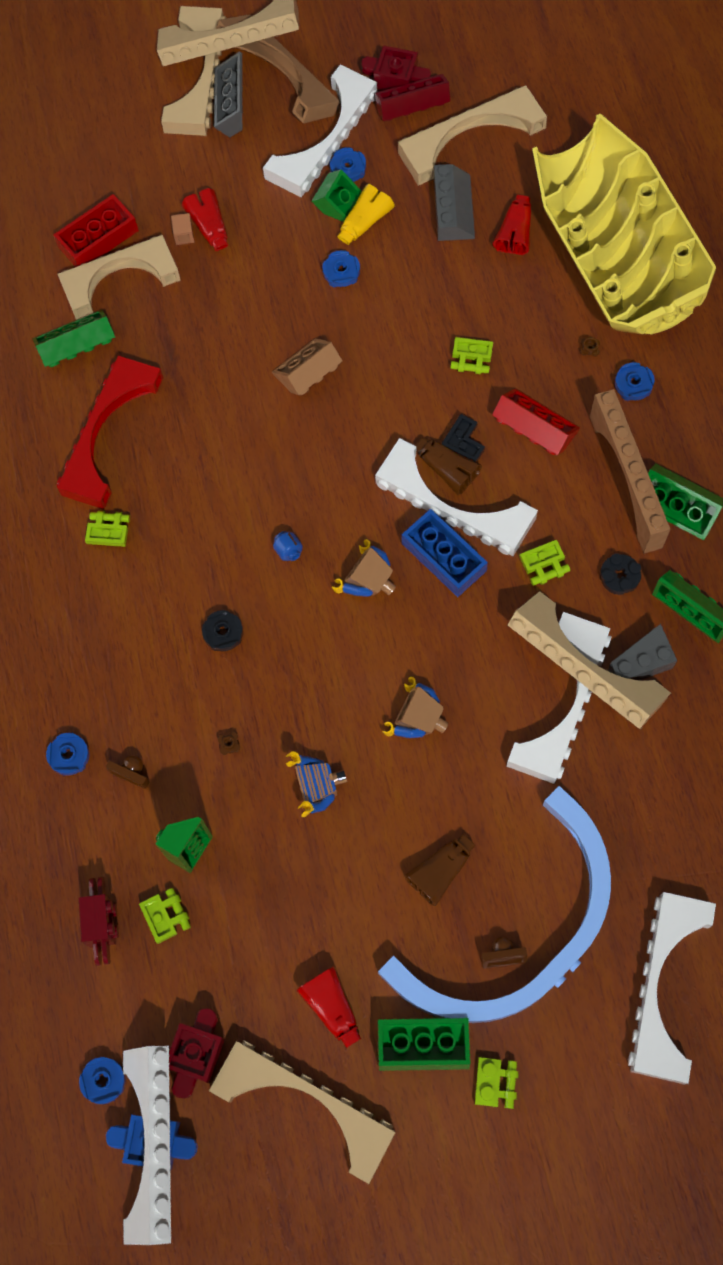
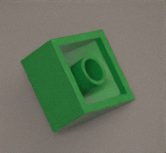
[312,169,362,222]

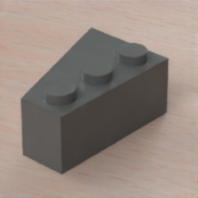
[608,624,677,680]

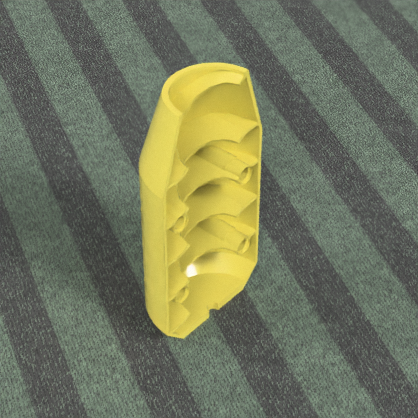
[533,114,716,334]

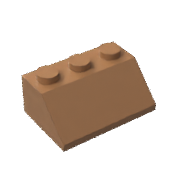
[272,338,342,395]

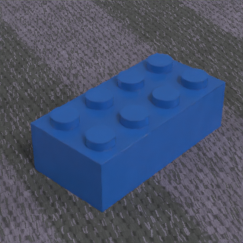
[402,509,488,597]

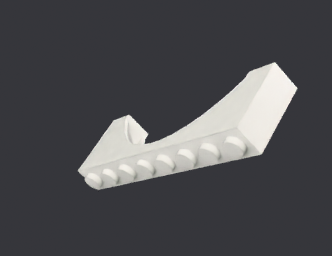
[263,65,378,197]
[375,438,538,556]
[507,612,612,784]
[628,892,716,1084]
[123,1046,171,1245]

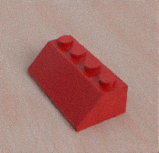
[492,388,580,455]

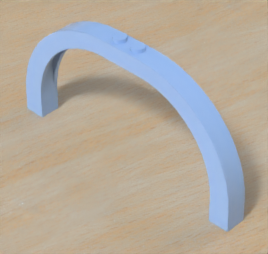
[378,786,611,1023]

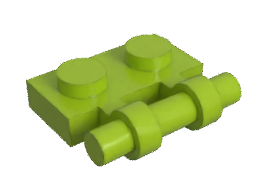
[451,337,493,375]
[85,511,130,547]
[519,540,570,586]
[139,888,191,944]
[475,1057,519,1109]

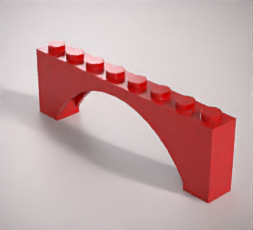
[57,356,163,509]

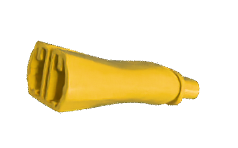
[337,184,395,245]

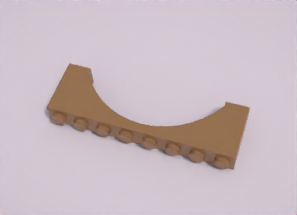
[216,14,339,123]
[590,389,670,554]

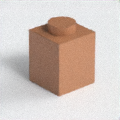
[171,213,194,245]

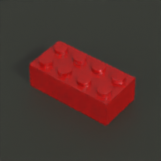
[53,194,139,267]

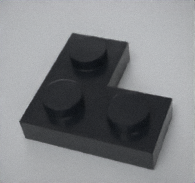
[442,414,485,462]

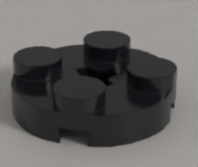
[600,553,641,595]
[202,610,243,651]

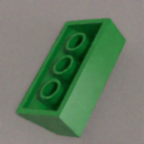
[32,310,115,367]
[648,463,723,540]
[652,570,723,643]
[155,817,213,873]
[378,1018,470,1071]

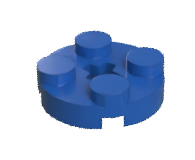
[330,148,366,182]
[323,251,360,287]
[615,362,655,401]
[46,733,89,775]
[79,1057,126,1104]

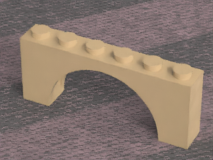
[58,235,180,320]

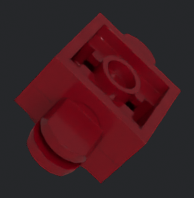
[362,45,431,90]
[78,877,119,966]
[169,1008,225,1099]

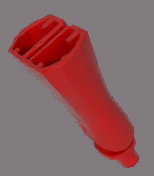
[181,188,228,251]
[492,195,531,255]
[296,966,362,1048]

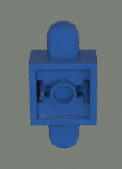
[106,1115,198,1170]

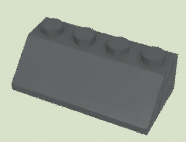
[214,52,242,137]
[434,164,475,241]

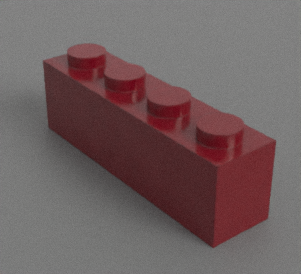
[375,74,450,121]

